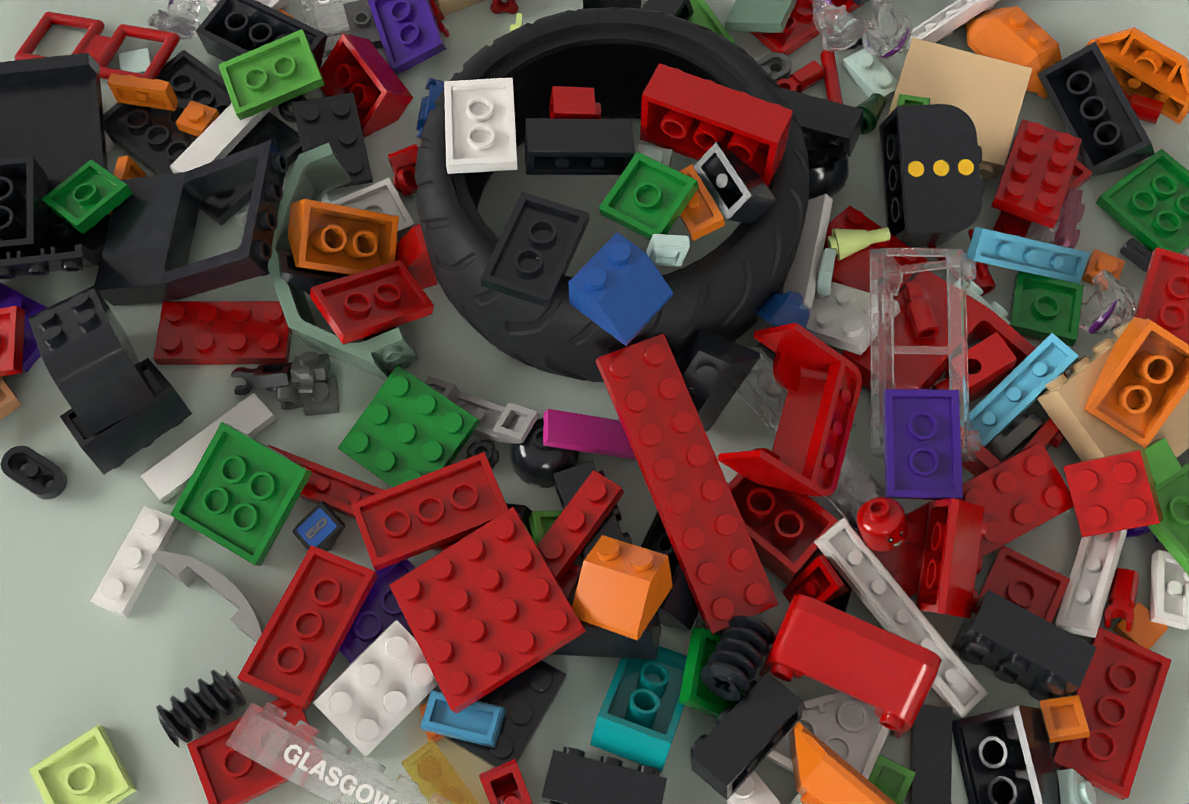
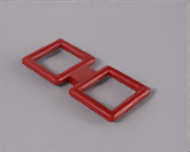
[14,12,180,80]

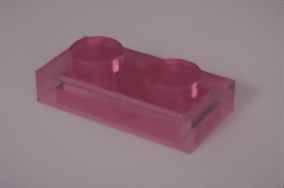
[1052,188,1085,248]

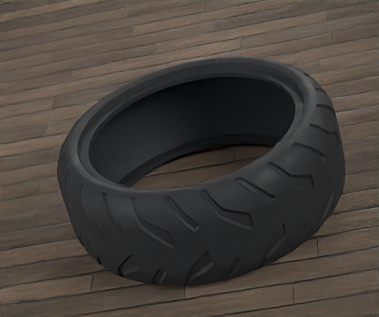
[415,7,809,382]

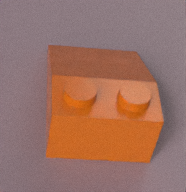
[1084,317,1189,448]

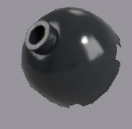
[807,147,849,199]
[510,417,579,488]

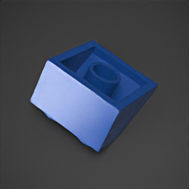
[568,232,673,346]

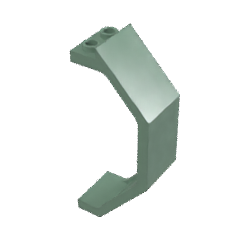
[268,143,419,380]

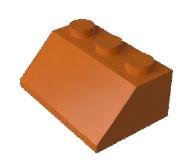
[288,199,399,275]

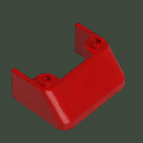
[718,323,862,497]
[759,595,942,738]

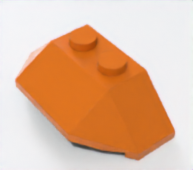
[965,6,1062,99]
[1086,27,1189,125]
[789,721,896,804]

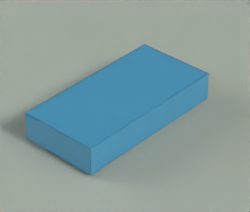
[420,690,506,748]

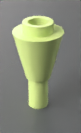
[827,227,891,261]

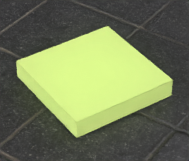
[29,724,137,804]

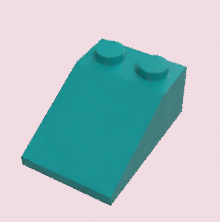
[590,646,687,772]

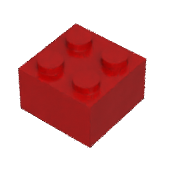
[1063,448,1163,538]

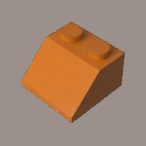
[572,535,673,640]

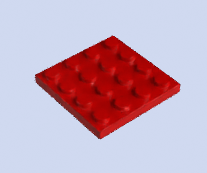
[389,507,586,714]

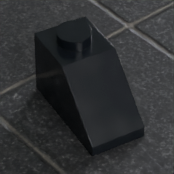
[693,142,776,224]

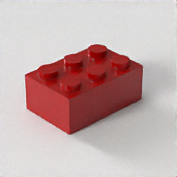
[728,473,839,585]

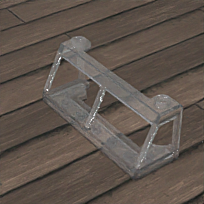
[870,248,981,462]

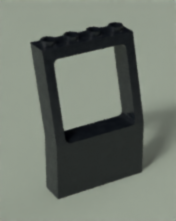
[94,140,288,306]

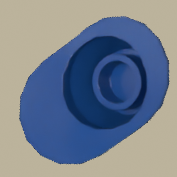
[755,291,810,329]

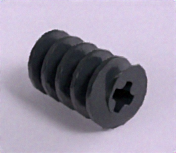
[701,615,775,701]
[156,669,247,748]

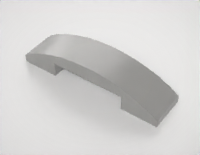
[425,376,540,444]
[152,551,265,643]

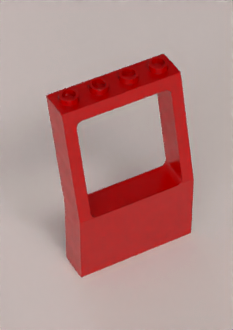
[842,268,1067,476]

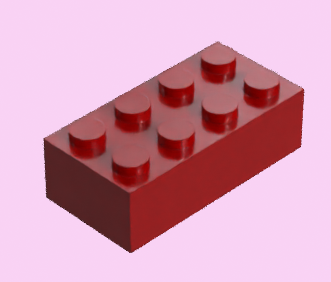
[640,63,793,187]

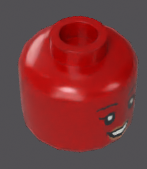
[856,497,908,552]

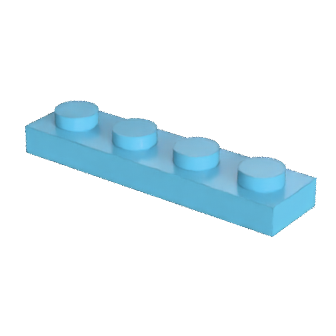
[966,226,1089,284]
[960,333,1079,448]

